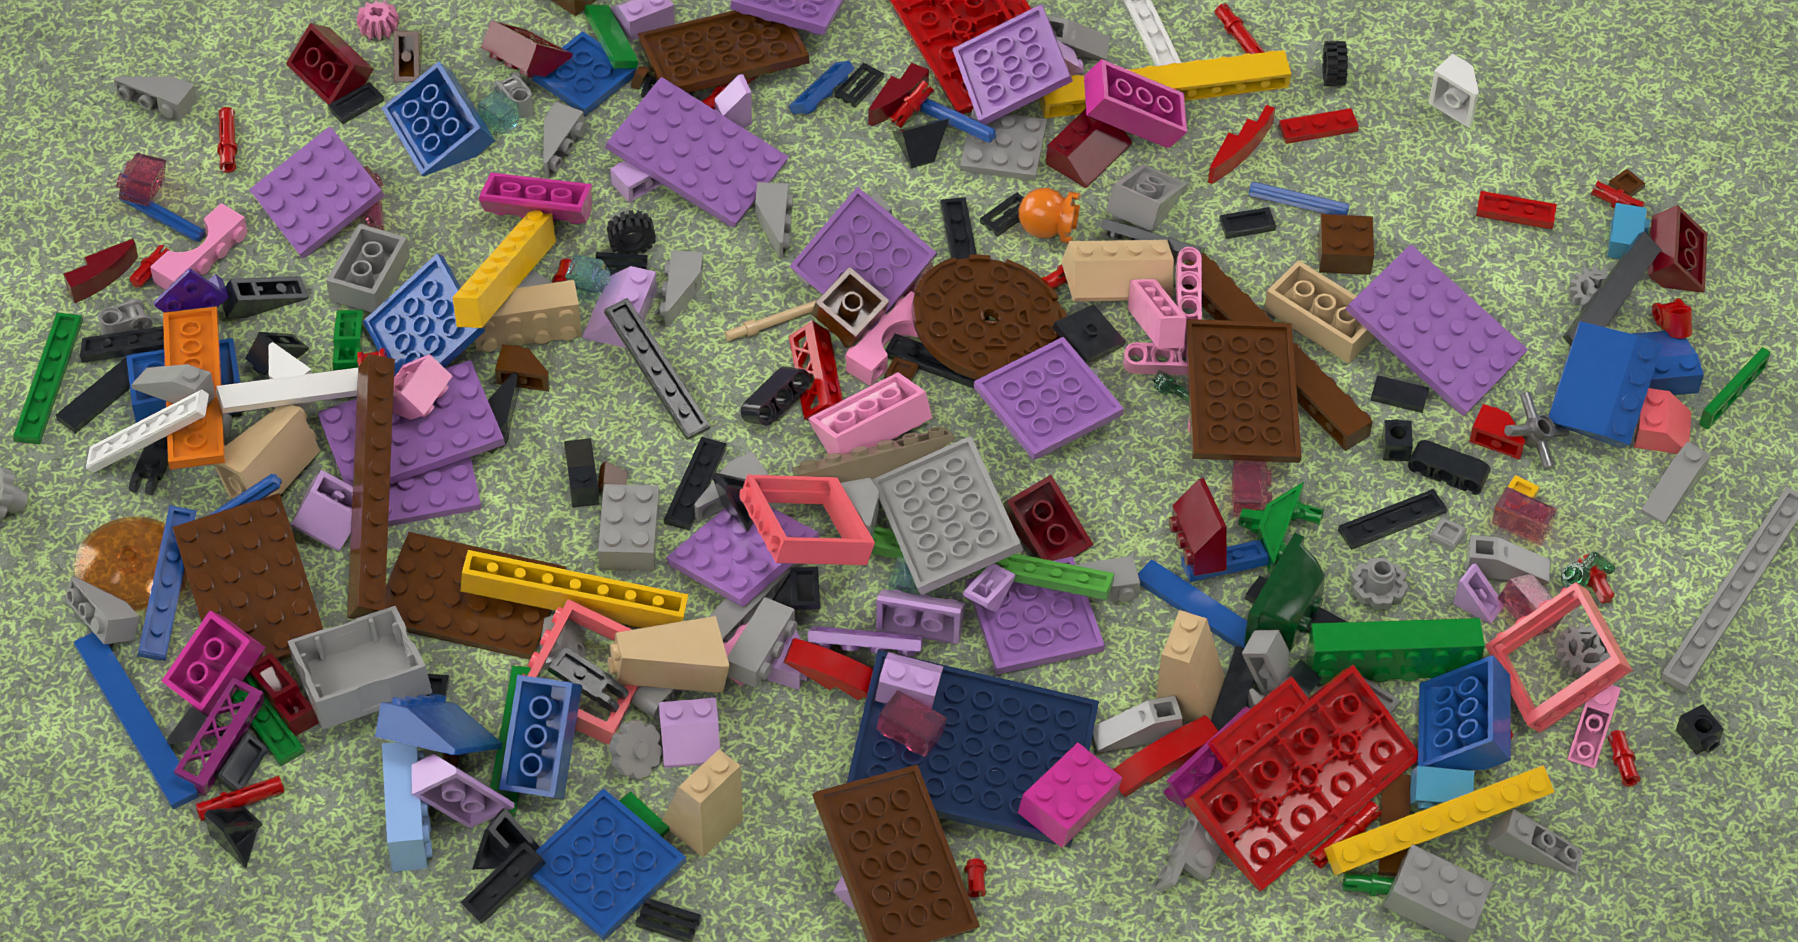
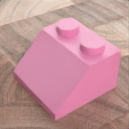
[393,354,452,420]

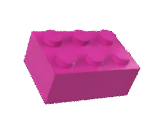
[161,611,266,718]
[1018,743,1122,848]

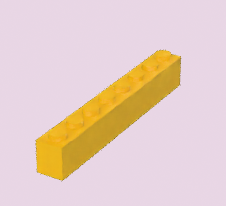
[452,210,556,328]
[461,550,688,628]
[1324,765,1555,876]

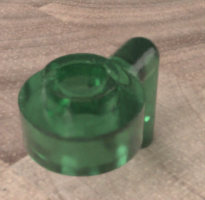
[1152,370,1189,402]
[1561,552,1615,588]

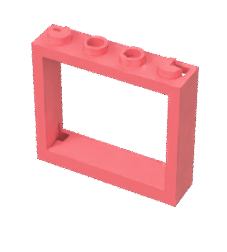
[740,475,875,565]
[1485,583,1633,732]
[522,599,639,745]

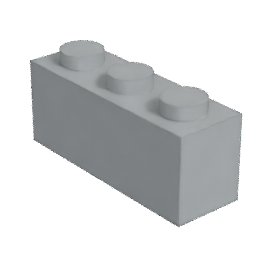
[727,597,797,688]

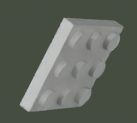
[960,109,1047,181]

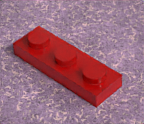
[1278,108,1359,144]
[1476,191,1557,230]

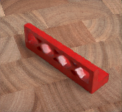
[789,321,843,421]

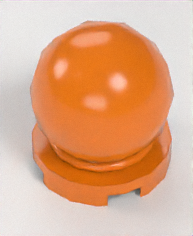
[1019,188,1081,244]

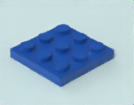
[531,31,637,116]

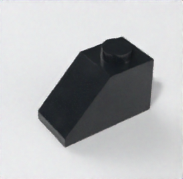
[245,332,309,375]

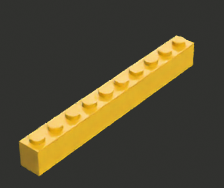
[1039,50,1291,119]

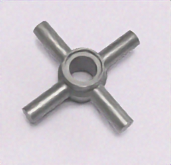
[1504,392,1569,470]

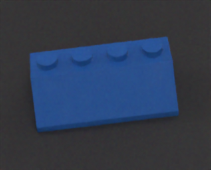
[499,675,582,799]

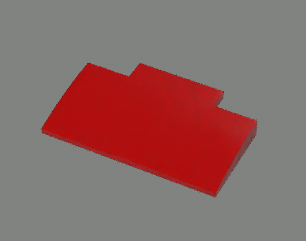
[889,0,1031,114]
[1183,665,1418,891]

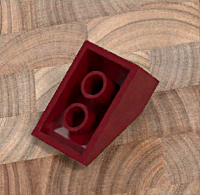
[1003,475,1094,561]

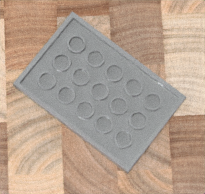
[871,436,1023,595]

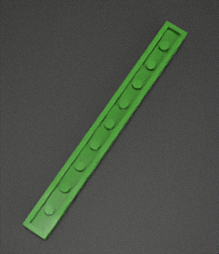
[871,527,1114,600]

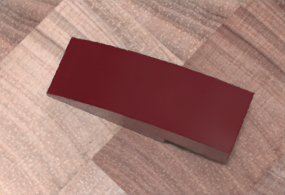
[868,63,929,126]
[63,238,138,303]
[249,653,319,736]

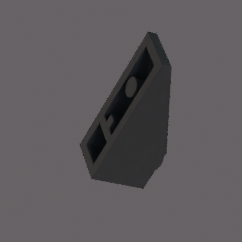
[221,276,309,319]
[488,372,519,454]
[564,438,599,508]

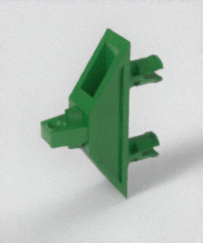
[1238,481,1324,575]

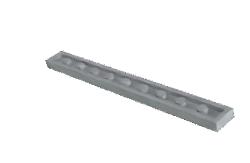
[1660,487,1798,692]

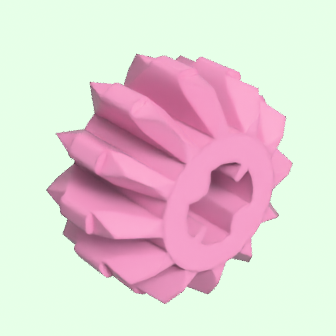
[356,0,399,41]

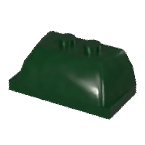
[1244,532,1325,652]

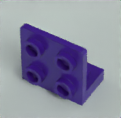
[154,269,229,313]

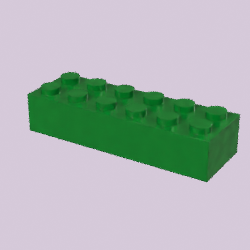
[1306,618,1485,684]

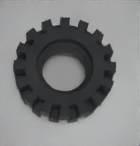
[1322,41,1348,86]
[607,210,656,254]

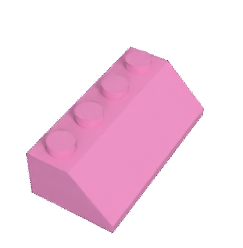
[808,372,932,454]

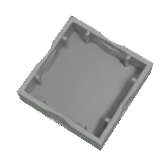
[288,606,432,729]

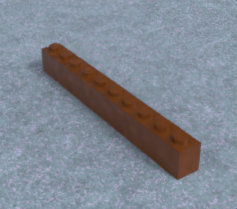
[1183,253,1373,451]
[347,354,395,619]

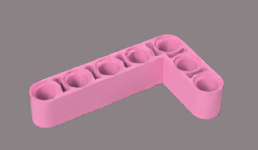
[1123,247,1202,375]

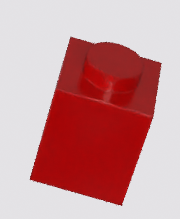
[1469,404,1525,460]

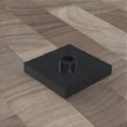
[1052,304,1126,364]

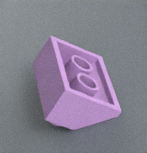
[582,266,657,348]
[876,589,965,644]
[412,754,514,828]

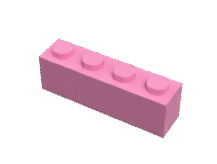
[1128,279,1187,351]

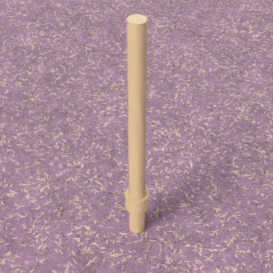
[724,299,818,341]

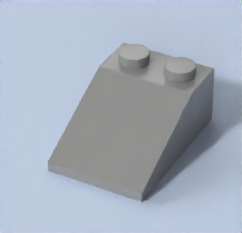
[1106,164,1188,231]

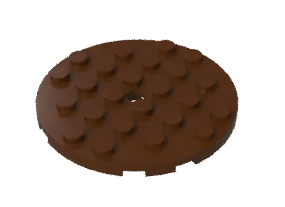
[911,254,1067,380]

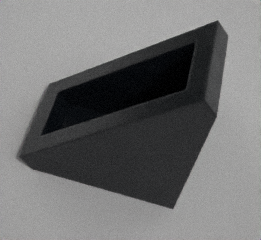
[893,118,950,169]
[712,472,754,532]
[772,566,820,611]
[167,704,225,744]
[204,807,263,869]
[472,808,540,870]

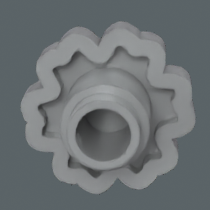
[0,467,28,521]
[1351,558,1408,610]
[609,720,662,779]

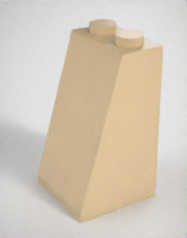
[213,404,320,499]
[1156,610,1225,722]
[608,616,729,693]
[662,749,743,858]

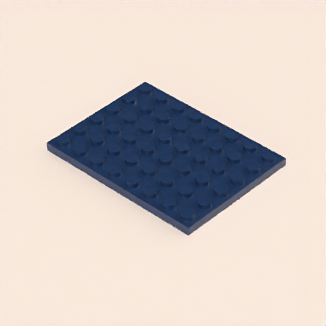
[847,650,1099,848]

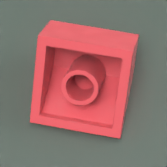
[1634,388,1691,454]

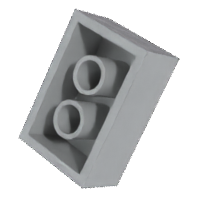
[326,224,410,313]
[598,484,660,571]
[1383,844,1492,942]

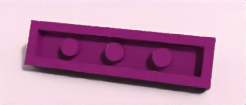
[174,677,264,796]
[1163,707,1250,808]

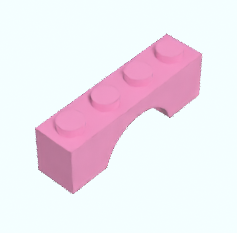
[150,203,248,290]
[845,291,918,386]

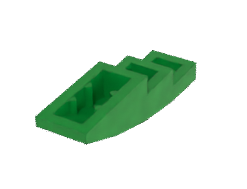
[332,309,364,371]

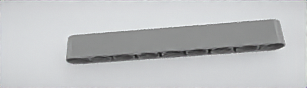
[632,563,807,720]

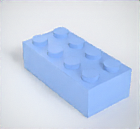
[382,742,433,872]

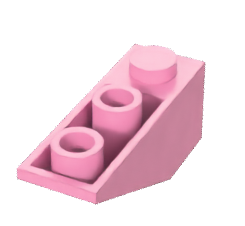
[1567,685,1621,769]

